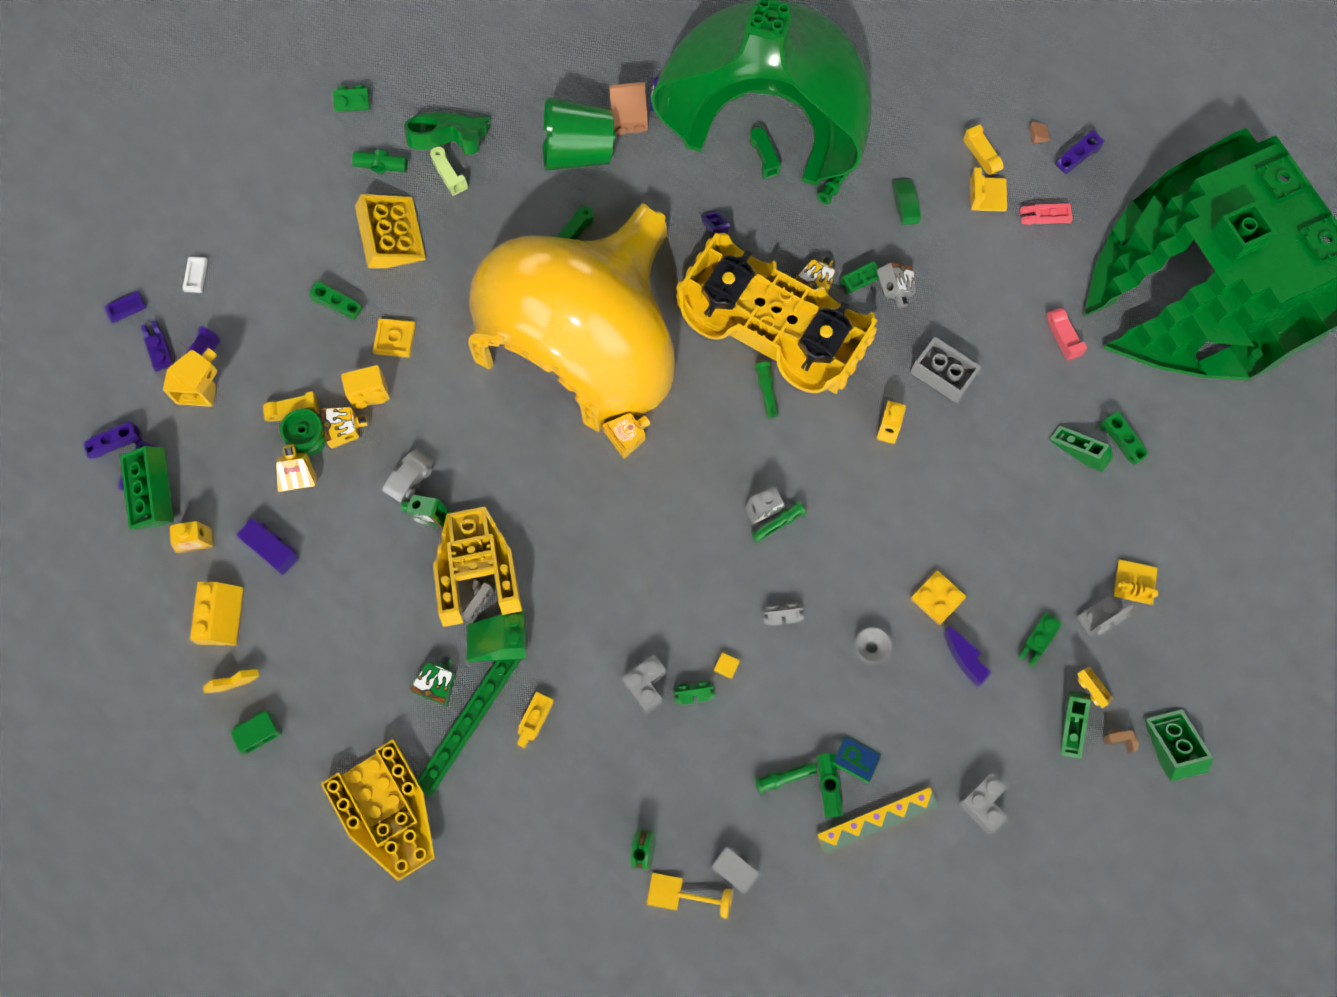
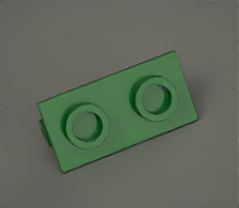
[673,680,715,705]

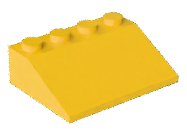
[355,194,426,268]

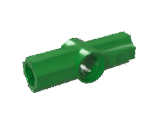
[352,150,408,174]
[816,753,843,818]

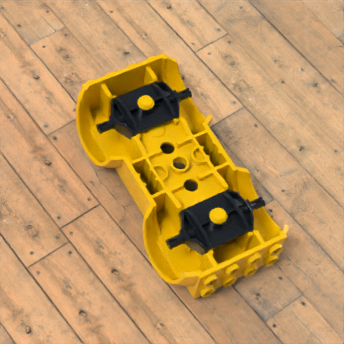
[676,233,878,394]

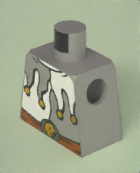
[877,263,916,308]
[745,487,786,525]

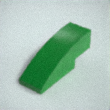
[892,179,922,225]

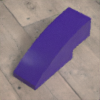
[944,626,992,687]

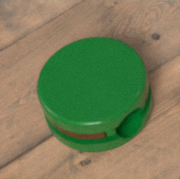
[630,828,656,870]

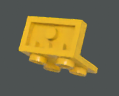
[970,168,1007,211]

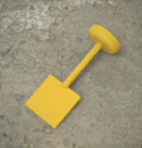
[646,873,733,919]

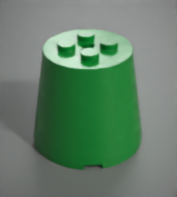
[543,97,616,171]

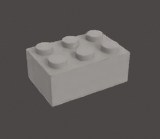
[910,337,982,403]

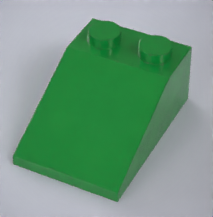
[466,612,527,662]
[1145,709,1214,782]

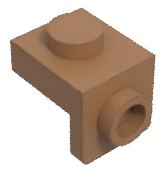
[1103,728,1139,753]

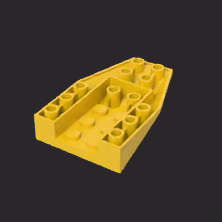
[320,739,435,881]

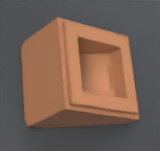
[1029,122,1050,143]

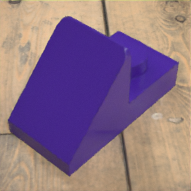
[701,210,730,238]

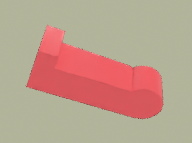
[1047,308,1087,361]

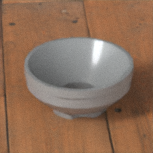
[855,627,892,664]

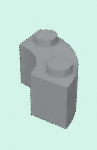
[382,449,434,502]

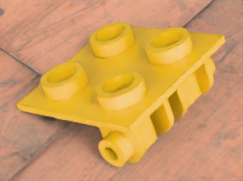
[1113,559,1159,605]

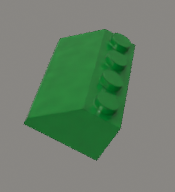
[120,446,174,530]

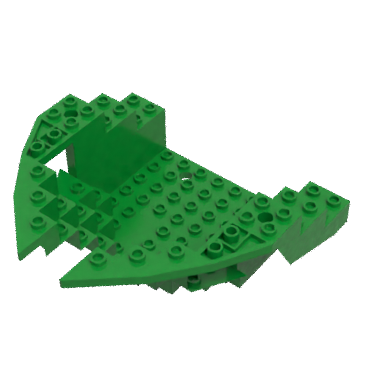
[1083,127,1337,381]

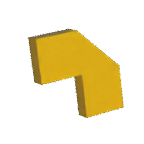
[203,669,260,693]

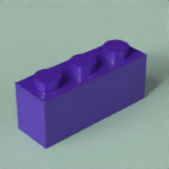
[236,518,299,575]

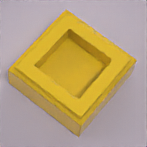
[714,652,740,680]

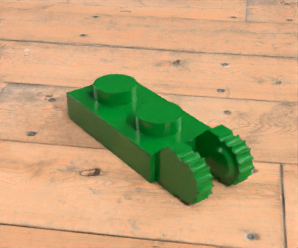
[1018,612,1063,667]

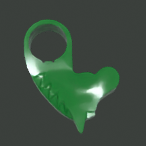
[404,112,491,155]

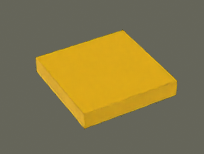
[373,318,416,358]

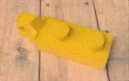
[517,691,555,749]

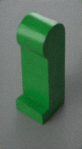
[750,128,781,179]
[556,206,594,240]
[309,281,363,320]
[1099,411,1148,465]

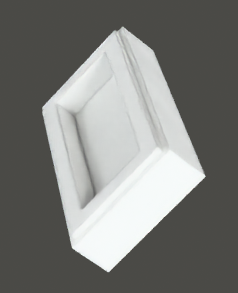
[183,257,208,293]

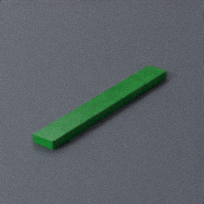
[417,659,521,797]

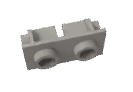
[762,602,804,626]

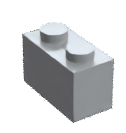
[711,847,760,895]

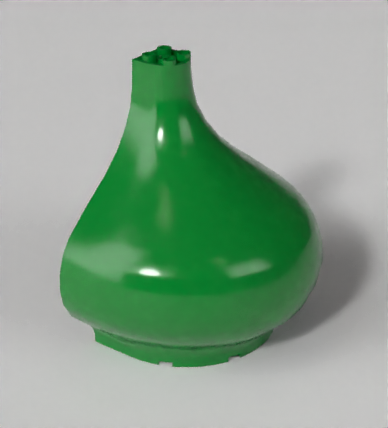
[651,0,872,187]

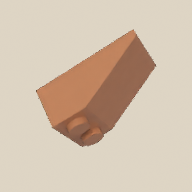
[609,82,648,135]

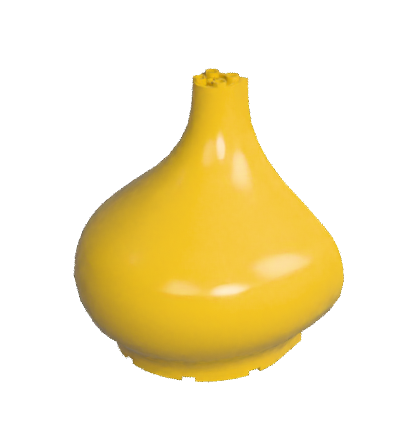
[468,204,675,432]

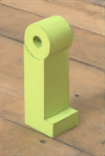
[430,147,468,196]

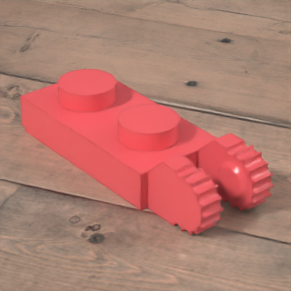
[1020,203,1073,225]

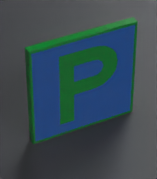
[832,736,881,784]

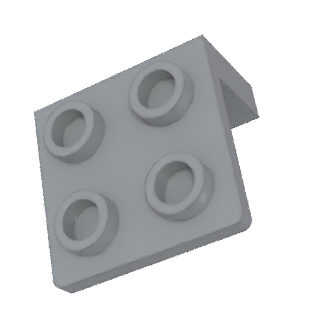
[458,578,494,624]
[1076,596,1134,637]

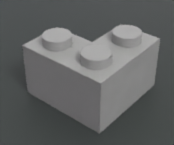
[622,655,666,714]
[958,773,1008,834]

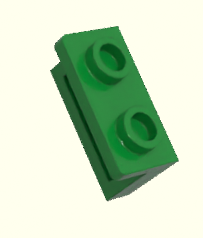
[332,85,370,112]

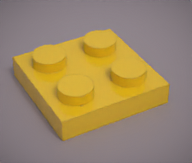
[910,570,967,626]
[1077,666,1114,708]

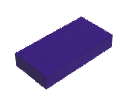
[104,291,147,323]

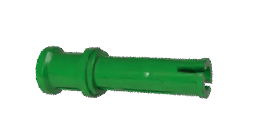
[817,173,850,205]
[754,362,779,419]
[750,500,807,544]
[754,761,817,795]

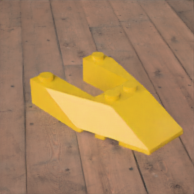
[433,506,522,627]

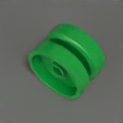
[280,408,327,456]

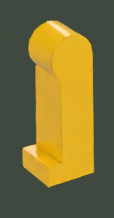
[963,124,1003,175]
[263,391,319,422]

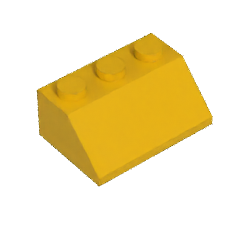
[190,582,244,646]

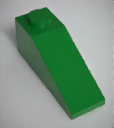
[1050,426,1113,472]
[1060,690,1091,759]

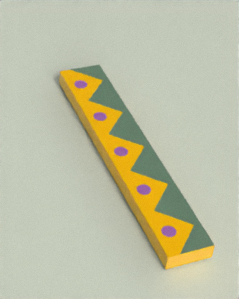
[817,787,939,854]

